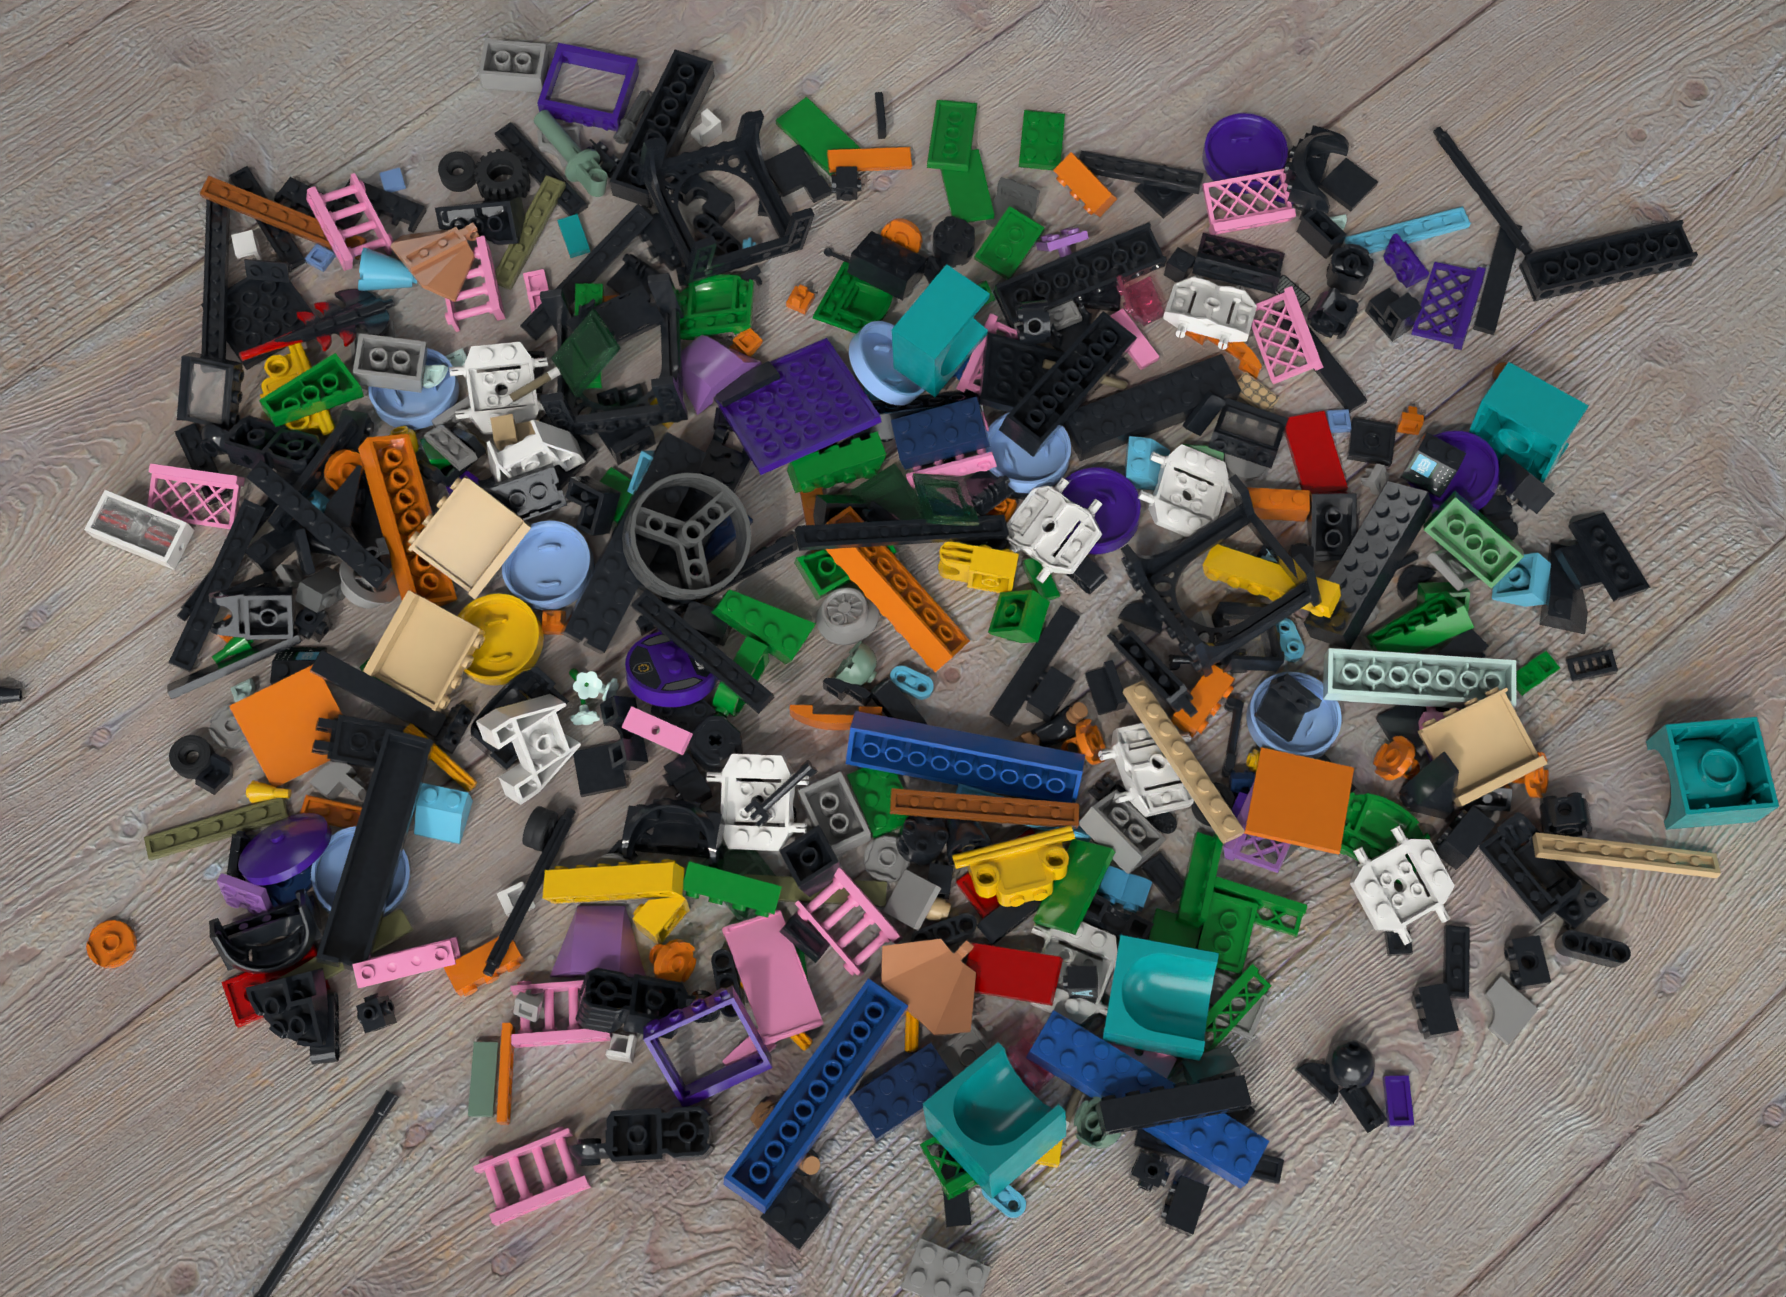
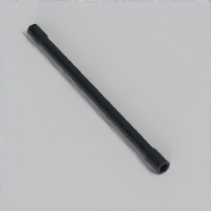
[253,1090,399,1297]

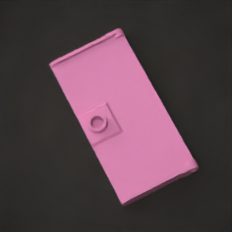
[722,910,823,1045]

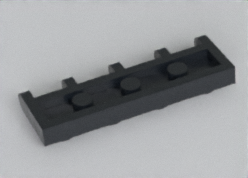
[274,177,362,230]
[337,179,427,233]

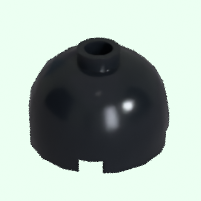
[1325,1039,1375,1088]

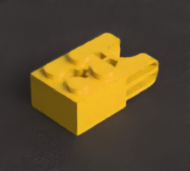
[938,542,1019,593]

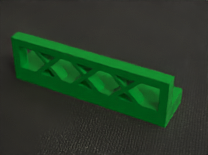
[1176,832,1223,928]
[1213,876,1308,937]
[1203,964,1272,1053]

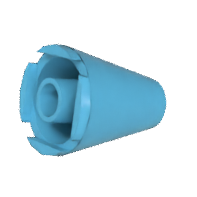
[358,247,417,291]

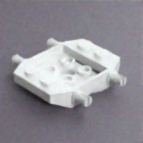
[1163,275,1257,350]
[449,342,548,435]
[1138,444,1232,538]
[1007,478,1103,584]
[1098,723,1194,817]
[706,754,809,851]
[1350,825,1455,945]
[1030,922,1118,1026]

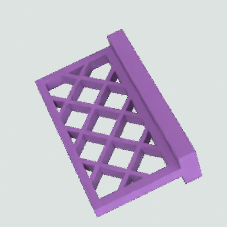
[1224,783,1291,873]

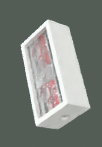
[84,490,195,570]

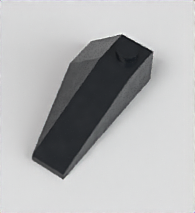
[435,197,525,245]
[1539,543,1588,634]
[1399,751,1459,819]

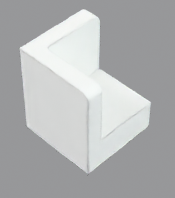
[691,108,722,147]
[231,230,262,260]
[497,881,535,917]
[605,1033,637,1063]

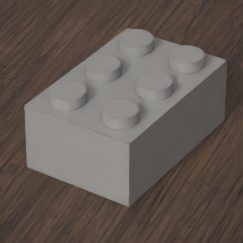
[478,39,550,93]
[353,333,428,393]
[798,771,871,856]
[1079,790,1166,874]
[901,1238,991,1297]

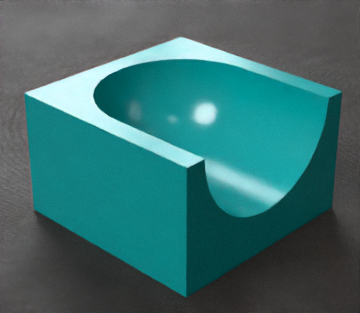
[892,264,990,397]
[1469,362,1589,484]
[1646,717,1779,830]
[1103,935,1219,1061]
[923,1042,1066,1199]

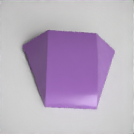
[681,335,762,415]
[550,906,646,977]

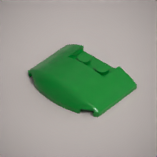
[812,262,893,334]
[676,275,755,340]
[1340,793,1430,885]

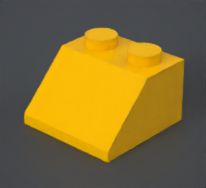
[633,896,690,944]

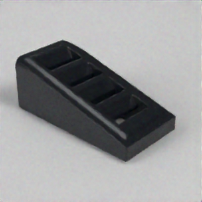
[1566,649,1618,682]

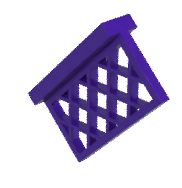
[1411,262,1486,350]

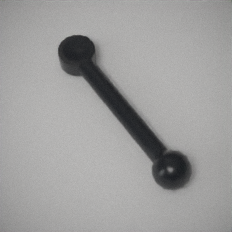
[824,248,850,263]

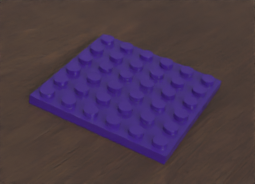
[713,338,882,475]

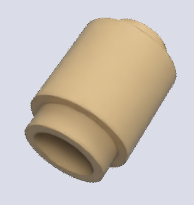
[925,897,951,922]

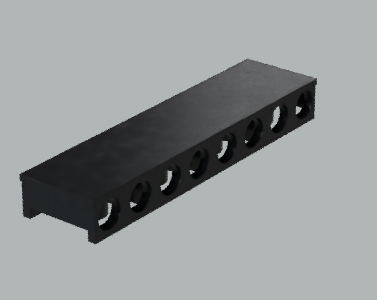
[1519,220,1698,302]
[993,222,1167,328]

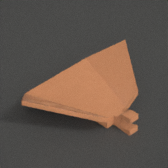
[390,223,479,302]
[881,939,976,1035]

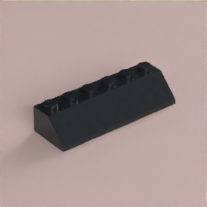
[852,389,983,442]

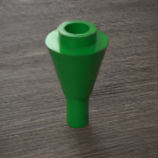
[211,637,254,663]

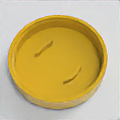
[458,594,544,686]

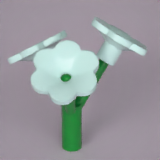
[569,668,619,725]

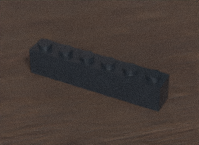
[1095,1073,1252,1136]

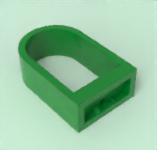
[713,636,770,718]

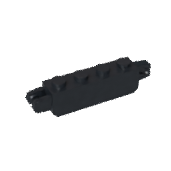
[1107,623,1198,717]

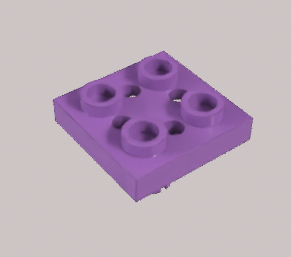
[1036,227,1089,258]
[217,873,273,915]

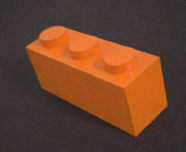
[1053,152,1117,217]
[1247,487,1310,522]
[1171,665,1235,738]
[443,937,525,997]

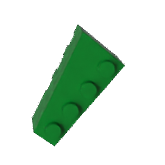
[259,353,364,427]
[787,431,886,493]
[794,545,897,601]
[711,589,816,665]
[1366,591,1474,654]
[683,861,782,918]

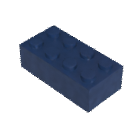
[891,397,991,470]
[849,1043,954,1142]

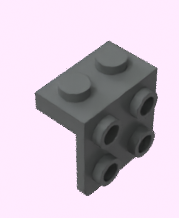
[986,177,1040,227]

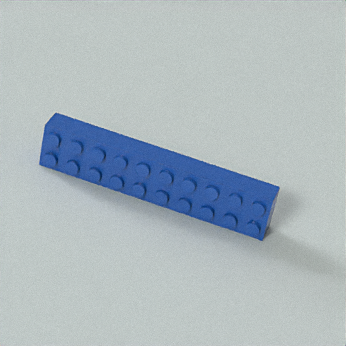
[845,711,1085,803]
[723,978,908,1214]
[1026,1010,1269,1189]

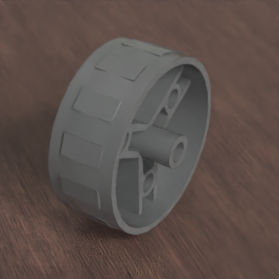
[622,473,751,600]

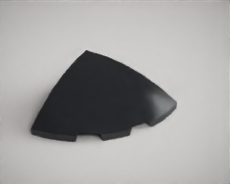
[245,968,328,1046]

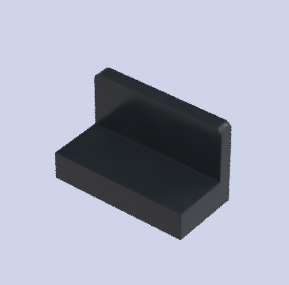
[1085,660,1127,715]

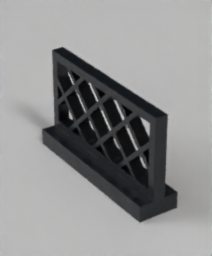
[1192,233,1285,294]

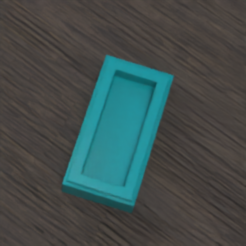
[557,214,591,258]

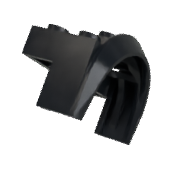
[470,666,569,771]
[1478,812,1582,924]
[209,888,323,974]

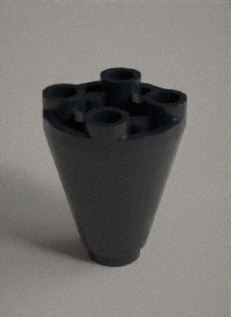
[945,818,993,865]

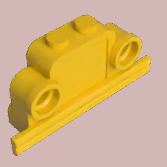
[260,343,336,436]
[952,825,1075,907]

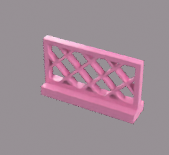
[1202,169,1296,235]
[1251,286,1324,385]
[956,313,1019,394]
[146,464,245,529]

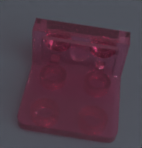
[1116,275,1165,326]
[1006,1037,1055,1094]

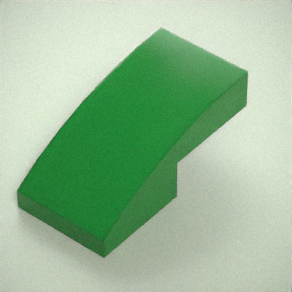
[1516,651,1561,696]

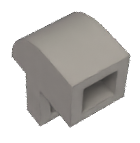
[310,762,367,801]

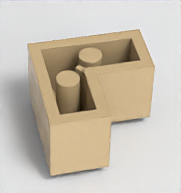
[490,414,538,451]

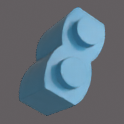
[1098,866,1152,913]

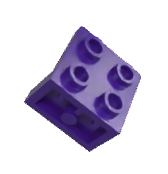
[1383,233,1429,289]

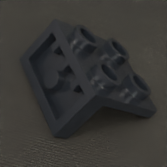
[597,426,656,465]
[1254,673,1322,742]

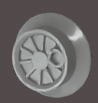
[339,561,399,609]
[816,588,879,645]

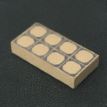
[1237,372,1279,411]

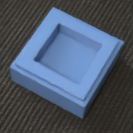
[379,167,406,193]
[305,244,336,272]
[1326,409,1352,433]

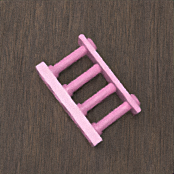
[306,173,394,271]
[445,236,506,332]
[906,412,997,489]
[795,866,903,977]
[353,937,462,988]
[510,980,612,1048]
[473,1127,591,1226]

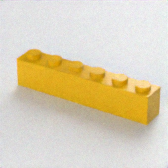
[1202,544,1341,618]
[542,859,684,904]

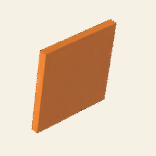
[229,665,343,787]
[1244,747,1354,855]

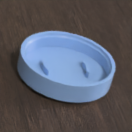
[849,321,925,405]
[368,348,459,430]
[985,412,1071,493]
[502,521,594,611]
[1246,672,1342,759]
[311,826,410,917]

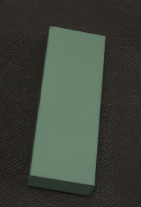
[468,1042,500,1117]

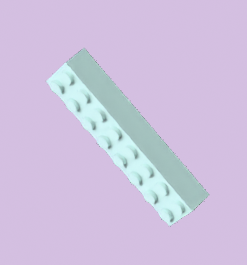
[1323,648,1516,709]

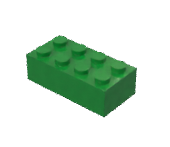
[1424,491,1524,589]

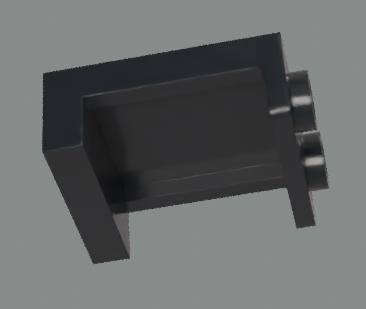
[417,427,486,487]

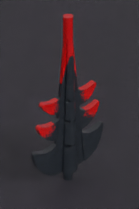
[239,289,394,361]

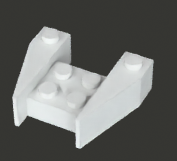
[487,419,586,483]
[476,694,581,805]

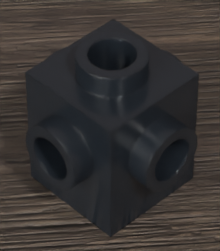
[294,607,333,643]
[356,993,397,1034]
[1128,1152,1170,1192]

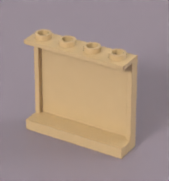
[408,475,531,599]
[363,590,485,712]
[1417,687,1547,807]

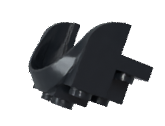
[1283,125,1349,220]
[622,798,725,867]

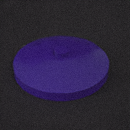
[238,813,332,885]

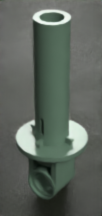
[534,110,608,197]

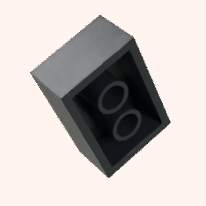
[847,231,927,301]

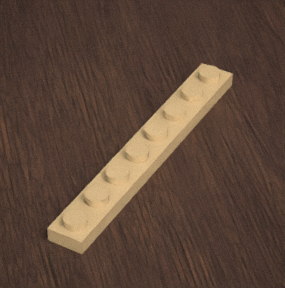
[1122,680,1245,844]
[1532,832,1721,878]

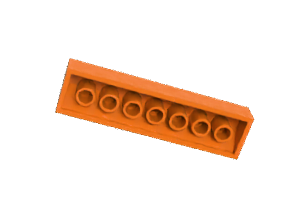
[358,434,457,606]
[825,506,970,672]

